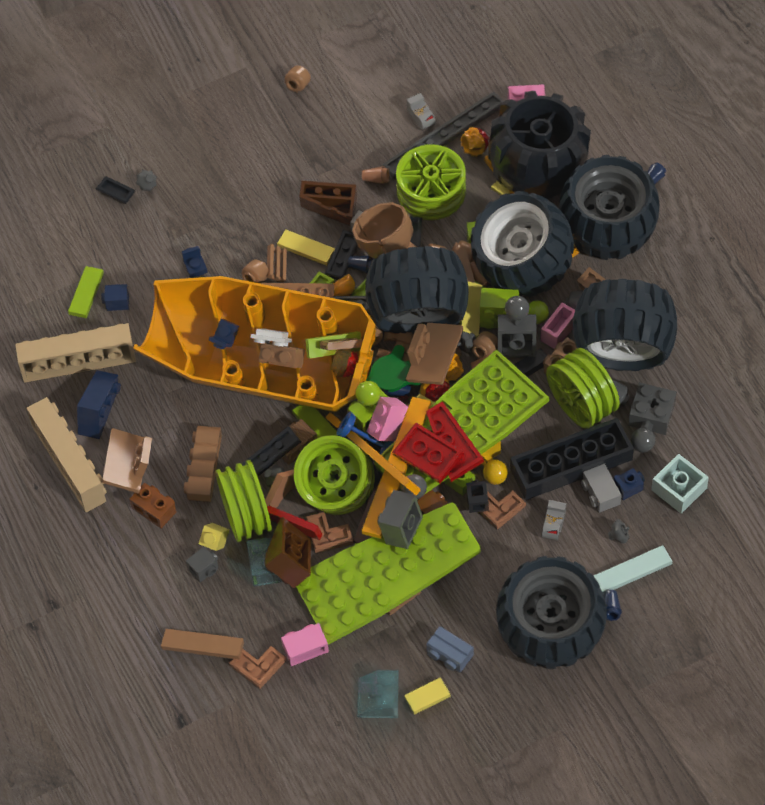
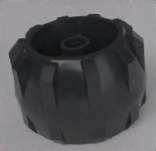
[488,91,591,199]

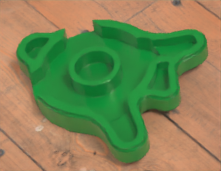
[366,345,421,392]

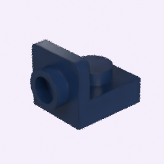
[181,246,208,278]
[209,319,240,349]

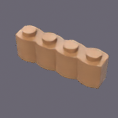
[184,426,222,502]

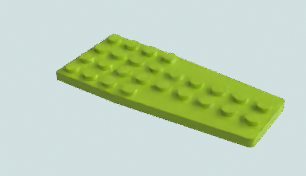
[374,349,549,500]
[296,503,481,645]

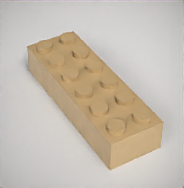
[16,323,136,383]
[27,397,107,512]

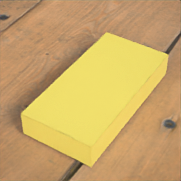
[404,677,450,715]

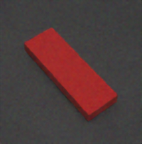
[267,506,322,540]

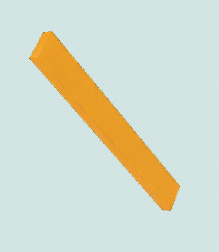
[362,397,431,539]
[325,413,421,496]

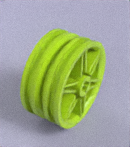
[396,145,466,220]
[546,348,620,429]
[294,435,375,515]
[215,460,272,542]

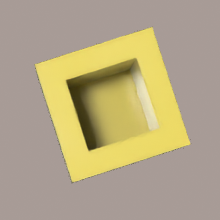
[198,523,230,551]

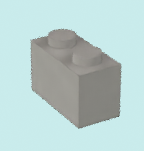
[581,464,622,513]

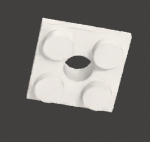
[251,329,292,347]

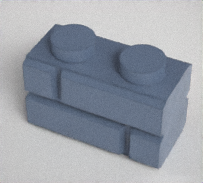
[426,626,474,672]

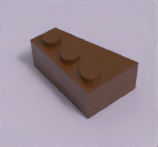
[299,181,357,226]

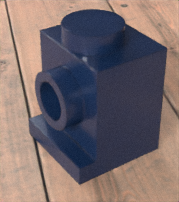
[613,468,645,500]

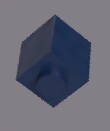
[101,284,129,311]

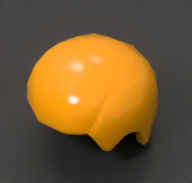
[333,274,356,296]

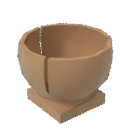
[352,202,416,259]

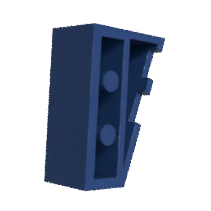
[77,370,121,439]

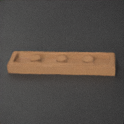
[161,629,244,660]

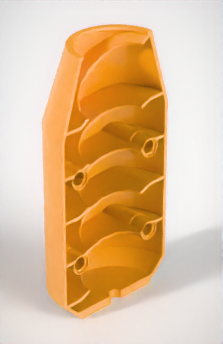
[133,276,376,412]

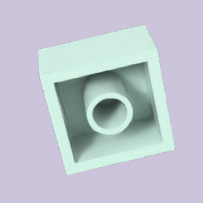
[651,454,709,514]

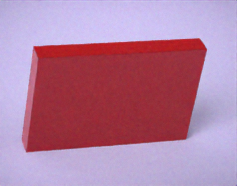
[393,423,464,484]

